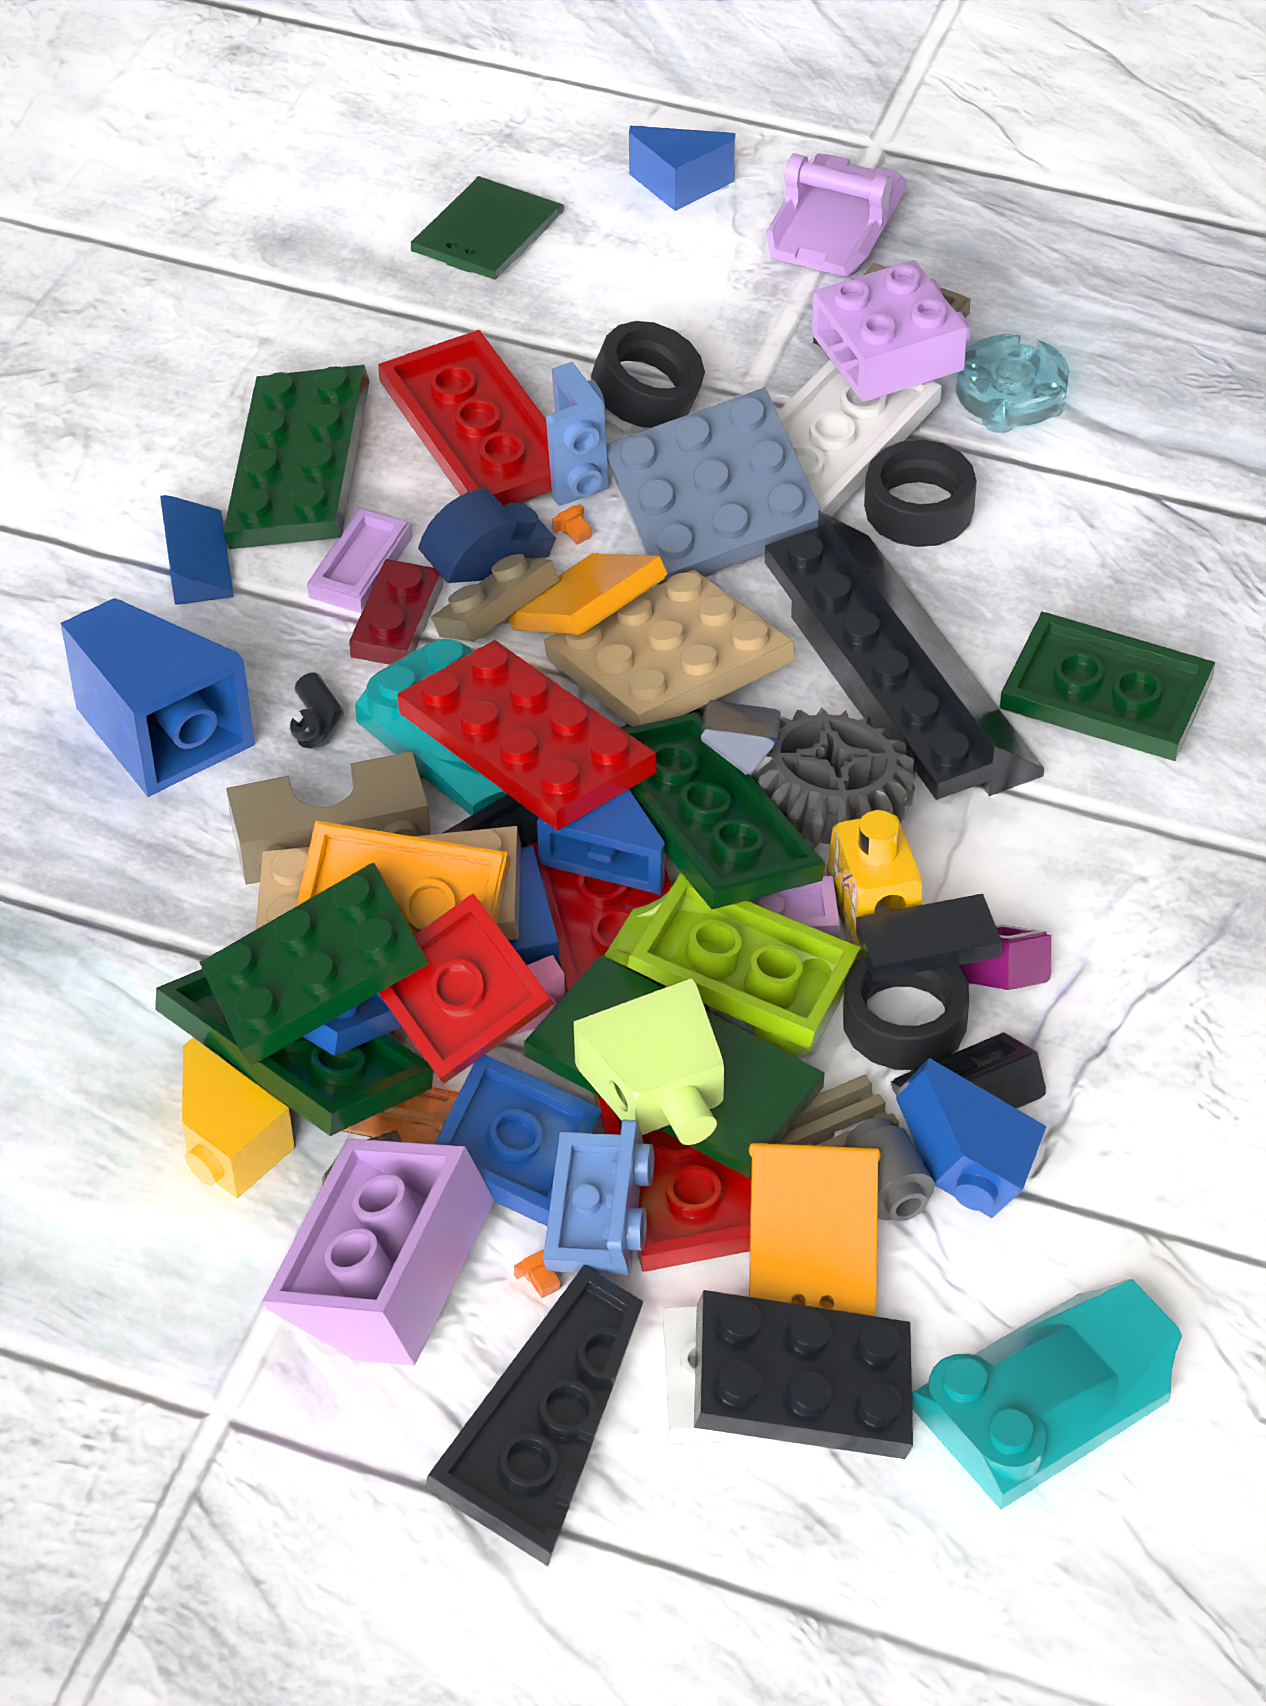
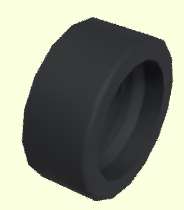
[591,321,705,428]
[864,440,977,547]
[843,956,969,1070]

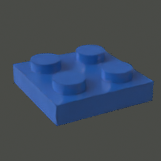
[435,1055,601,1226]

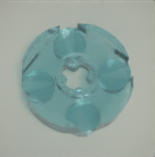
[955,334,1069,433]

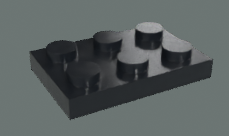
[694,1290,913,1459]

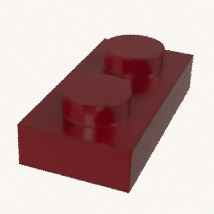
[349,559,443,665]

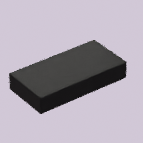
[856,893,1002,982]

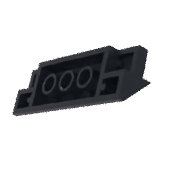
[764,510,1044,800]

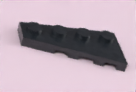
[425,1265,644,1567]

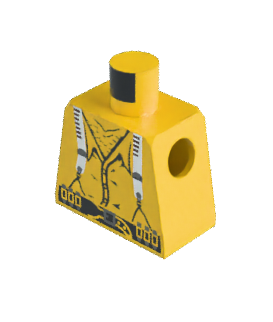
[826,810,922,960]

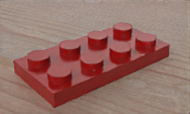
[378,330,552,506]
[397,640,657,831]

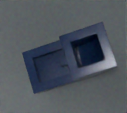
[418,488,556,583]

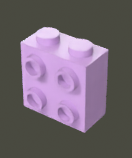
[812,260,970,402]

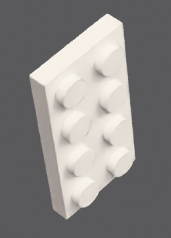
[777,359,942,517]

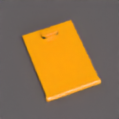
[749,1143,881,1316]

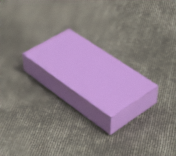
[307,508,412,614]

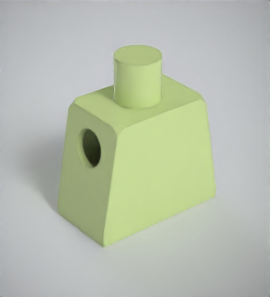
[574,978,724,1145]

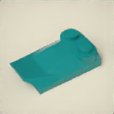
[355,639,507,815]
[912,1279,1182,1510]

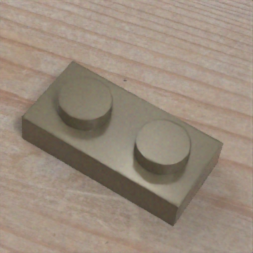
[431,554,560,642]

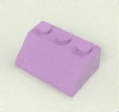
[262,1139,495,1366]

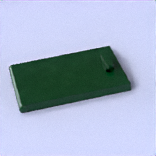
[411,176,564,280]

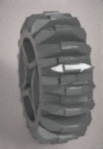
[751,707,915,849]

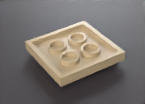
[543,569,796,727]

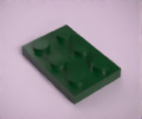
[1000,611,1215,762]
[199,862,429,1066]

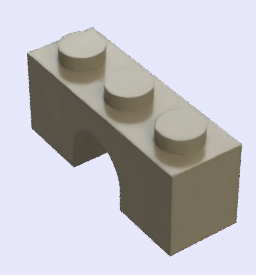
[226,751,431,885]

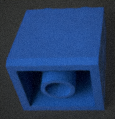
[60,598,255,797]

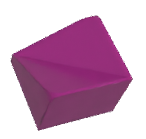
[959,924,1052,990]

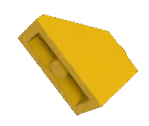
[182,1038,295,1199]

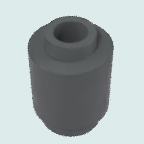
[845,1117,935,1221]

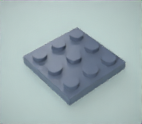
[606,387,822,585]

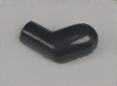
[290,672,344,749]

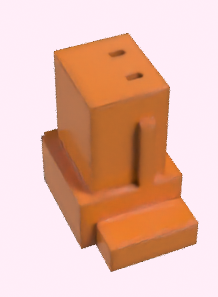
[551,504,592,545]
[514,1249,561,1299]

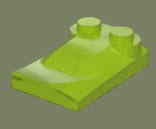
[604,874,861,1058]

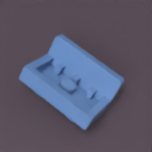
[546,361,609,506]
[543,1119,654,1275]

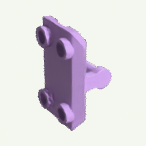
[766,153,907,277]

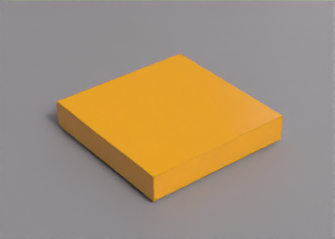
[508,553,667,635]

